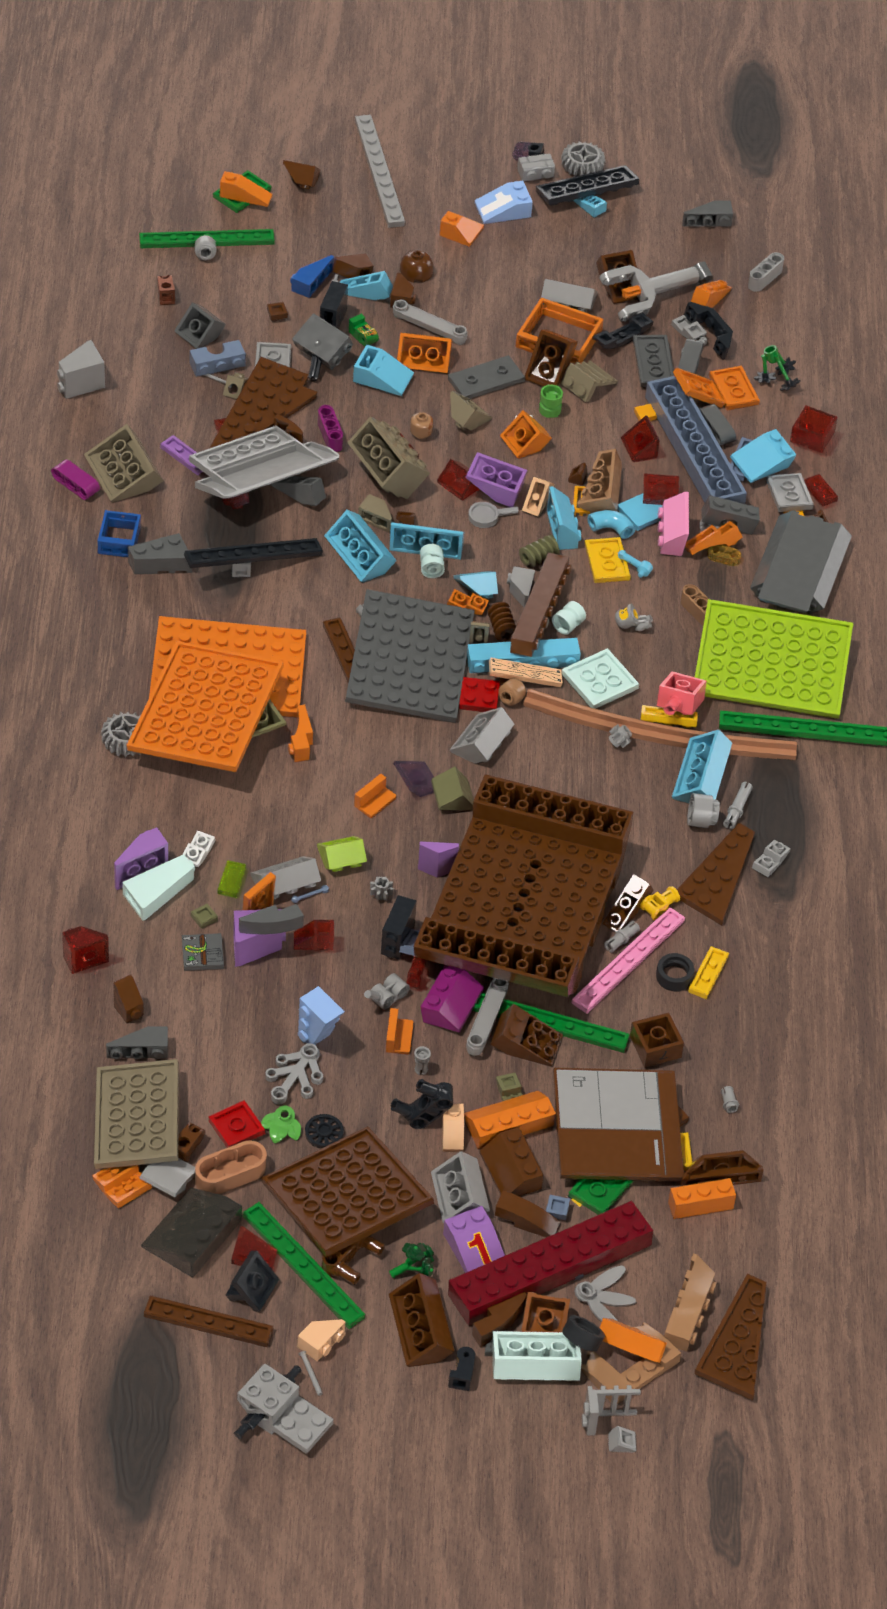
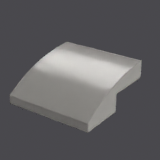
[139,1158,195,1197]

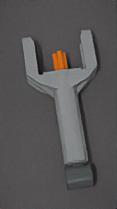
[599,262,713,321]

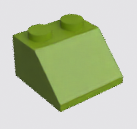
[317,836,367,872]

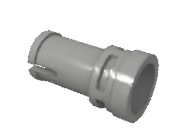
[414,1046,431,1075]

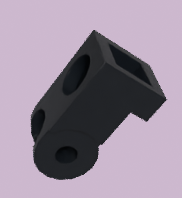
[448,1347,476,1391]

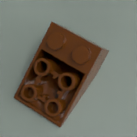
[491,1004,563,1067]

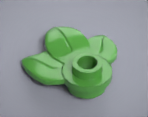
[261,1105,301,1144]

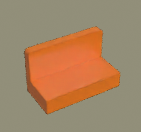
[354,774,396,818]
[386,1008,414,1055]

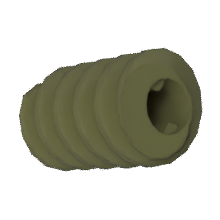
[519,535,560,567]

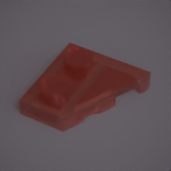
[231,1226,277,1270]

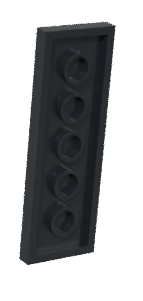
[536,165,639,205]

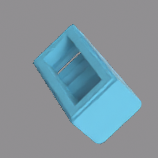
[573,195,607,217]

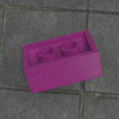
[420,965,484,1032]

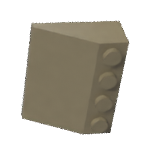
[84,424,164,503]

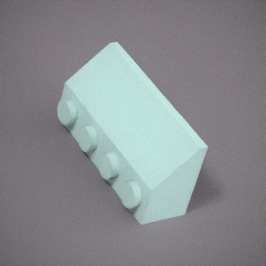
[493,1331,582,1381]

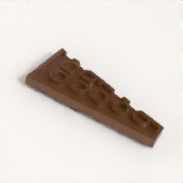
[677,823,755,926]

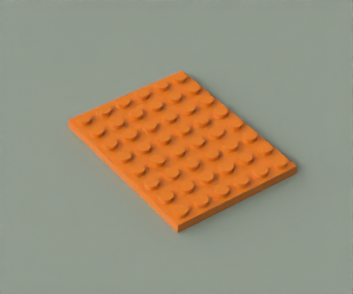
[149,616,306,717]
[127,641,284,772]

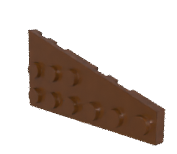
[694,1273,767,1401]

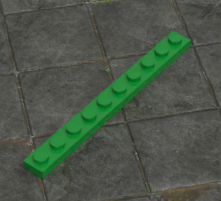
[719,710,887,746]

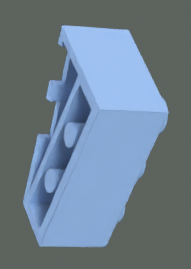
[298,986,344,1045]

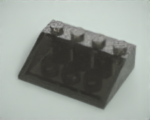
[141,1187,242,1278]

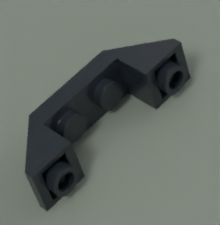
[684,302,733,360]

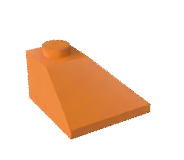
[440,211,484,247]
[500,410,552,459]

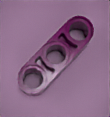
[318,405,343,452]
[51,459,100,500]

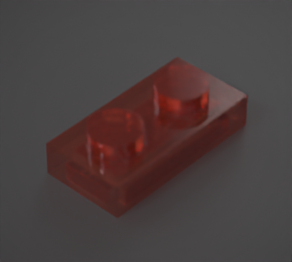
[804,474,838,507]

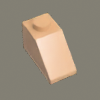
[522,477,554,517]
[442,1104,464,1152]

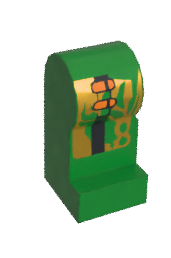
[349,314,379,347]

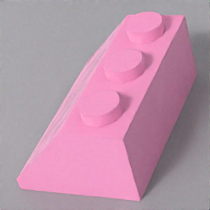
[658,492,689,556]

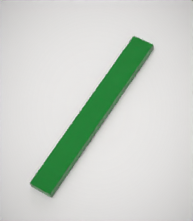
[139,229,275,248]
[472,993,630,1053]
[242,1202,365,1329]

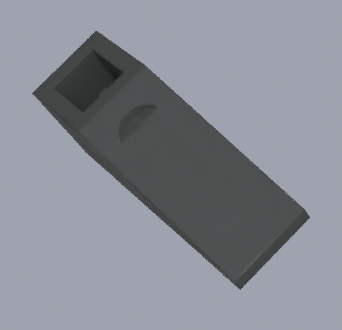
[682,201,733,226]
[106,1026,168,1059]

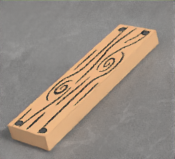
[489,658,563,688]

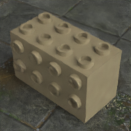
[347,416,430,499]

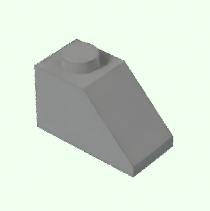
[507,566,535,607]

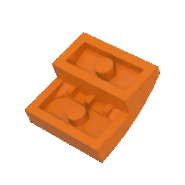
[92,1165,152,1209]

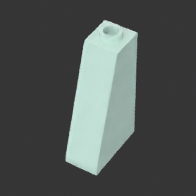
[123,854,195,921]

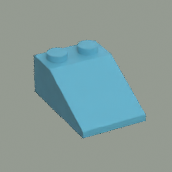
[730,429,796,483]

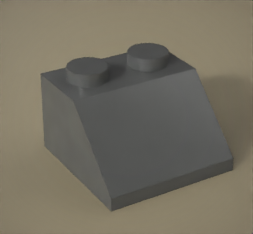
[174,302,226,349]

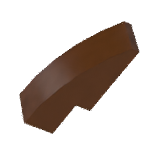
[495,1190,560,1237]
[472,1292,527,1348]

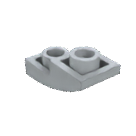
[752,840,790,877]

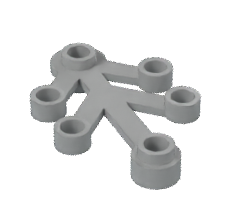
[265,1043,323,1105]

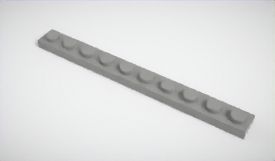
[355,115,405,228]

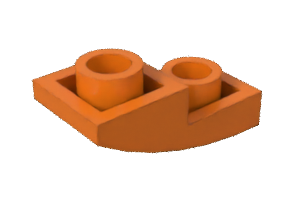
[446,589,489,615]

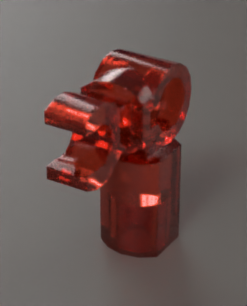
[406,956,427,989]

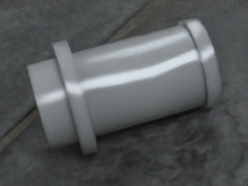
[721,1086,739,1113]

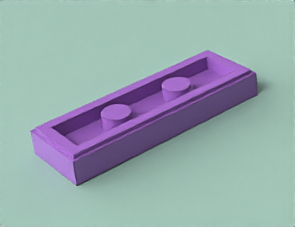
[160,435,203,475]

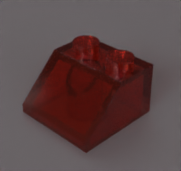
[62,926,109,974]

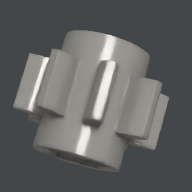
[609,724,632,748]
[370,877,394,900]

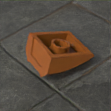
[521,1292,570,1333]

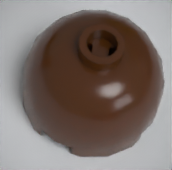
[400,250,433,283]

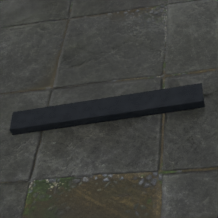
[184,538,323,568]

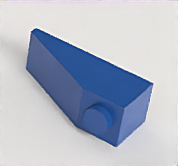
[290,255,334,298]

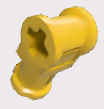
[640,886,680,921]

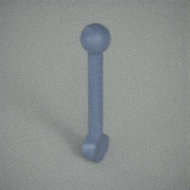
[291,885,329,903]

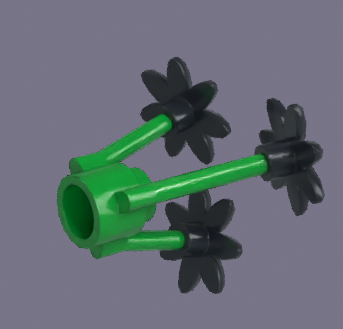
[754,345,801,391]

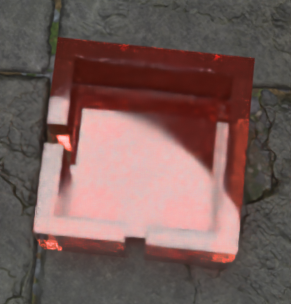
[790,405,838,453]

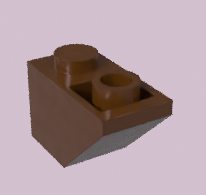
[332,253,374,278]

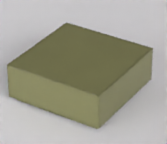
[191,903,218,929]

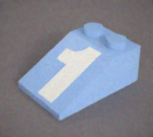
[474,181,533,224]

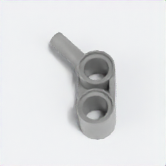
[364,973,410,1010]

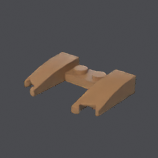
[581,1322,681,1404]

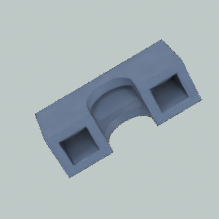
[190,340,246,377]

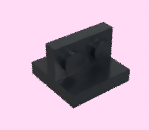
[226,1250,280,1312]

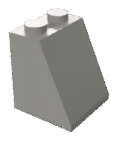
[57,340,105,399]

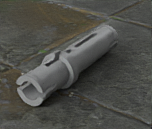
[723,782,753,829]

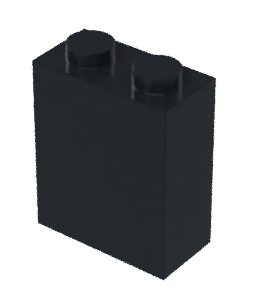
[320,281,348,329]
[381,895,417,960]

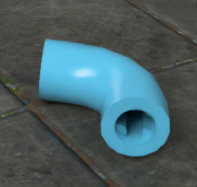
[587,510,636,539]

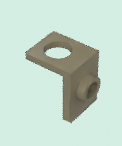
[223,372,248,399]

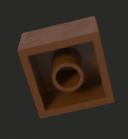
[630,1013,684,1068]

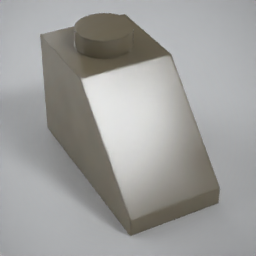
[358,494,392,533]
[469,621,490,644]

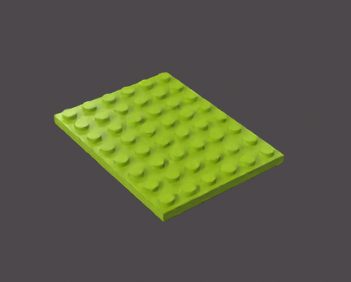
[695,599,853,719]

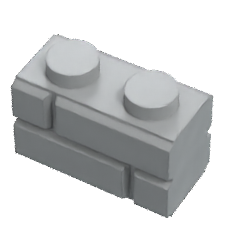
[517,154,555,181]

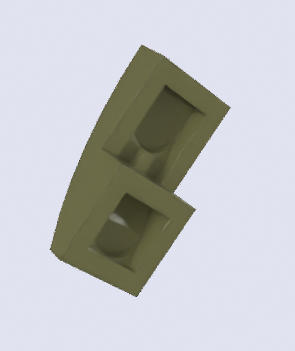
[496,1073,522,1101]

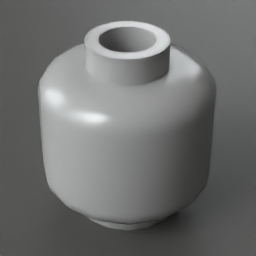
[194,235,217,261]

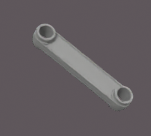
[393,300,467,345]
[466,978,509,1056]

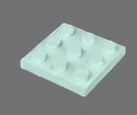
[562,648,639,709]

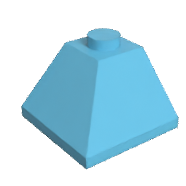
[453,571,498,598]

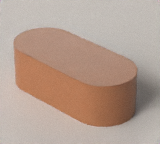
[195,1141,267,1196]

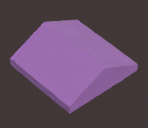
[418,842,459,878]

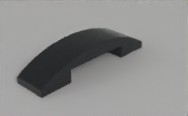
[593,312,654,349]

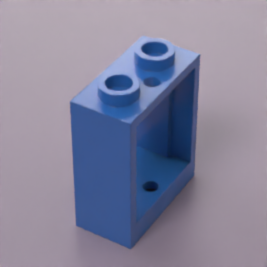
[98,510,141,557]

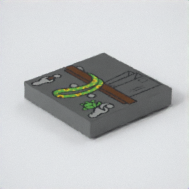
[182,933,224,971]

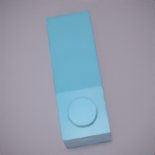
[340,271,393,300]

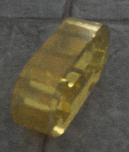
[707,545,741,566]

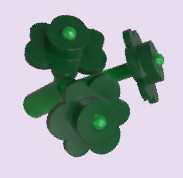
[389,1243,434,1278]

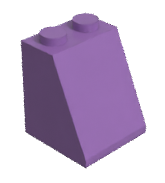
[233,909,286,967]

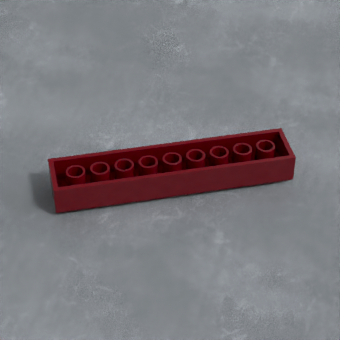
[448,1200,653,1326]

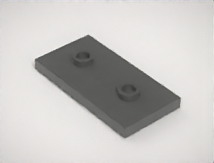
[633,335,674,387]
[448,355,525,399]

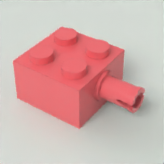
[657,672,707,715]

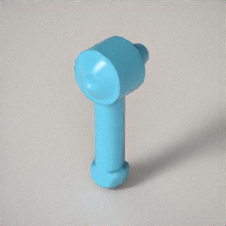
[618,550,653,578]

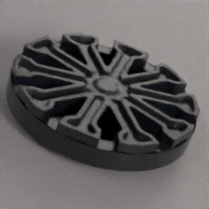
[305,1114,344,1148]

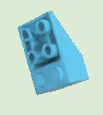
[353,345,414,396]

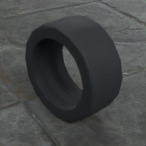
[656,953,695,992]
[562,1315,605,1352]

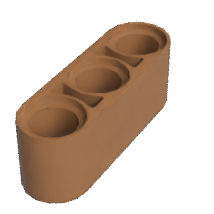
[681,584,709,626]

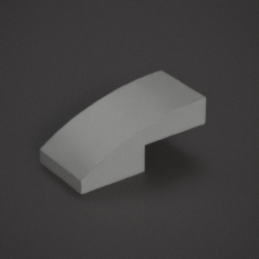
[671,315,707,340]

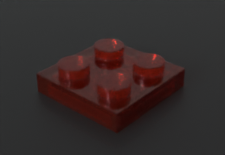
[643,473,679,505]

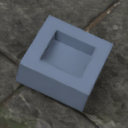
[546,1195,570,1220]

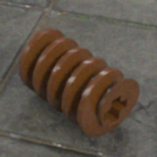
[488,602,516,642]

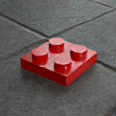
[459,677,500,712]
[209,1100,265,1148]

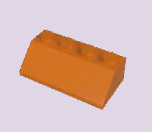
[464,1091,556,1149]

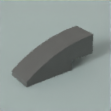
[239,904,304,935]

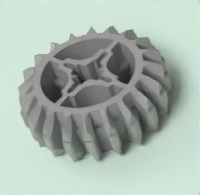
[561,141,605,177]
[101,711,141,758]

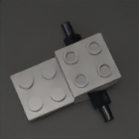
[234,1363,334,1454]

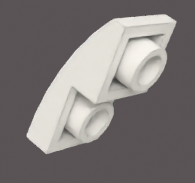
[183,830,216,867]

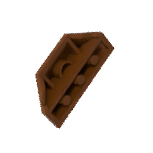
[680,1150,764,1186]

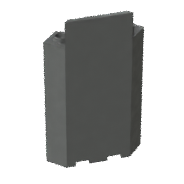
[750,510,852,614]

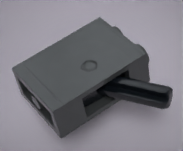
[292,313,353,381]

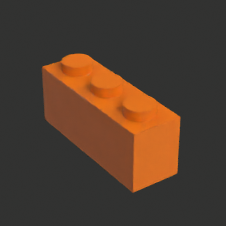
[668,1178,736,1219]

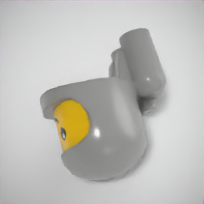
[615,603,653,632]

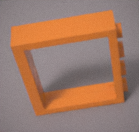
[516,297,604,366]

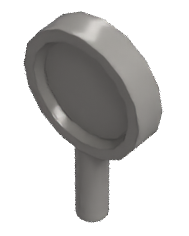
[468,502,518,528]

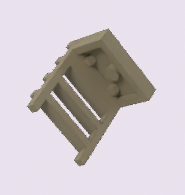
[561,360,618,402]

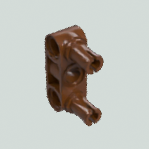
[322,1236,385,1285]

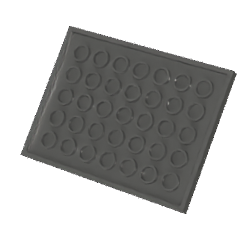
[345,589,474,723]

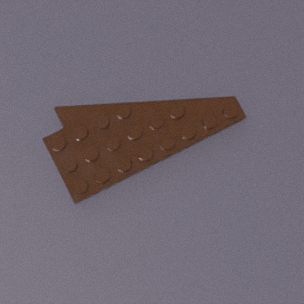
[209,357,318,449]

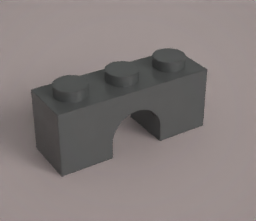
[701,495,760,535]

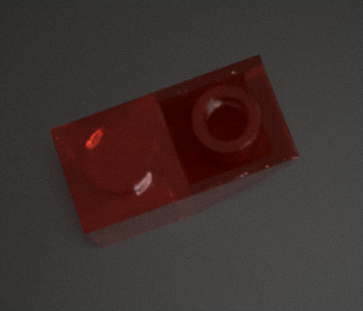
[294,920,334,950]

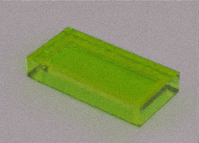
[217,860,246,898]

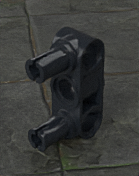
[390,1079,453,1129]

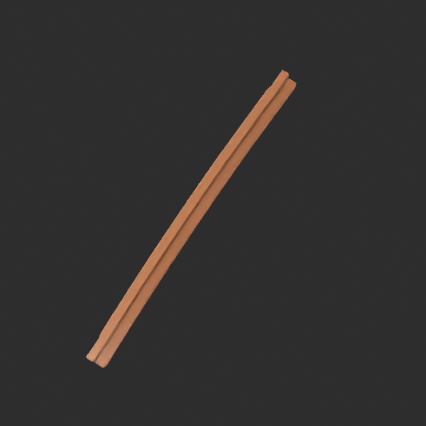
[523,689,797,760]

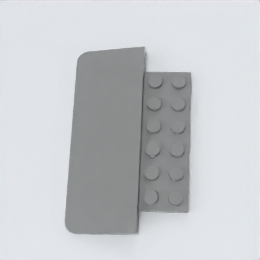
[189,426,339,498]

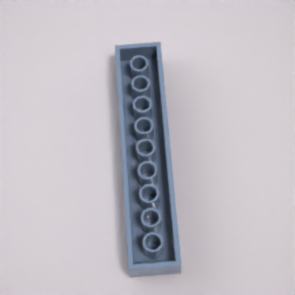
[645,376,747,504]

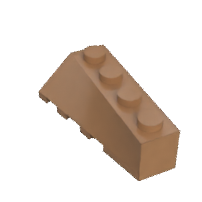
[577,449,622,513]
[664,1253,717,1352]

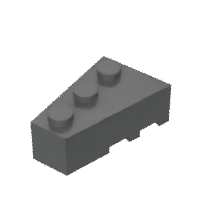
[128,533,192,574]

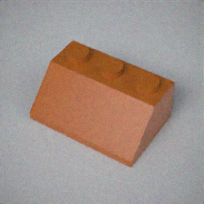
[397,333,452,373]

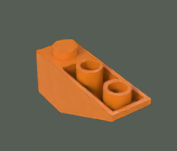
[691,280,732,308]

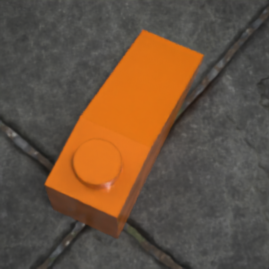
[220,171,272,207]

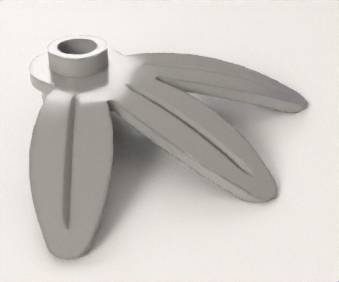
[575,1265,636,1322]

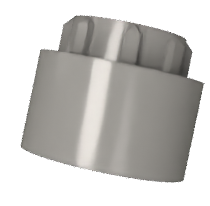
[687,793,720,828]

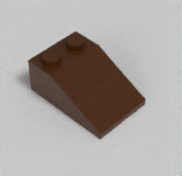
[596,250,638,304]
[525,330,578,387]

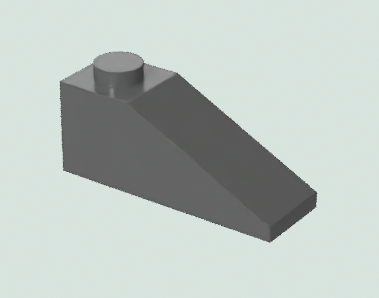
[271,476,326,506]

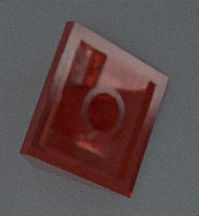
[621,415,660,462]
[437,459,479,501]

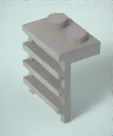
[582,1385,641,1435]

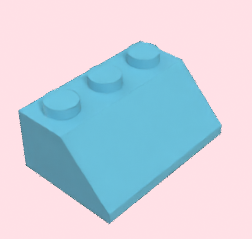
[547,486,581,550]

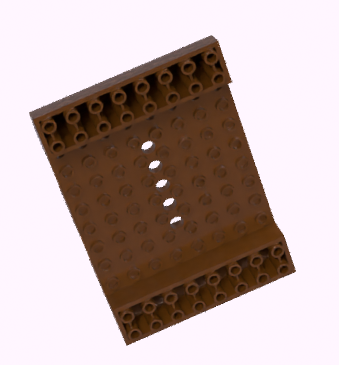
[413,774,633,997]

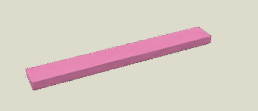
[572,907,685,1014]

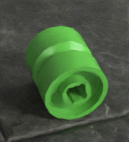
[539,385,563,418]

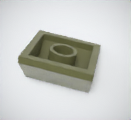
[431,766,474,810]

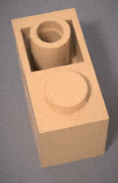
[297,1320,346,1361]

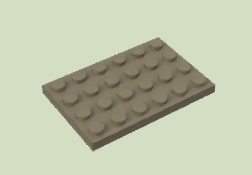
[94,1059,179,1169]

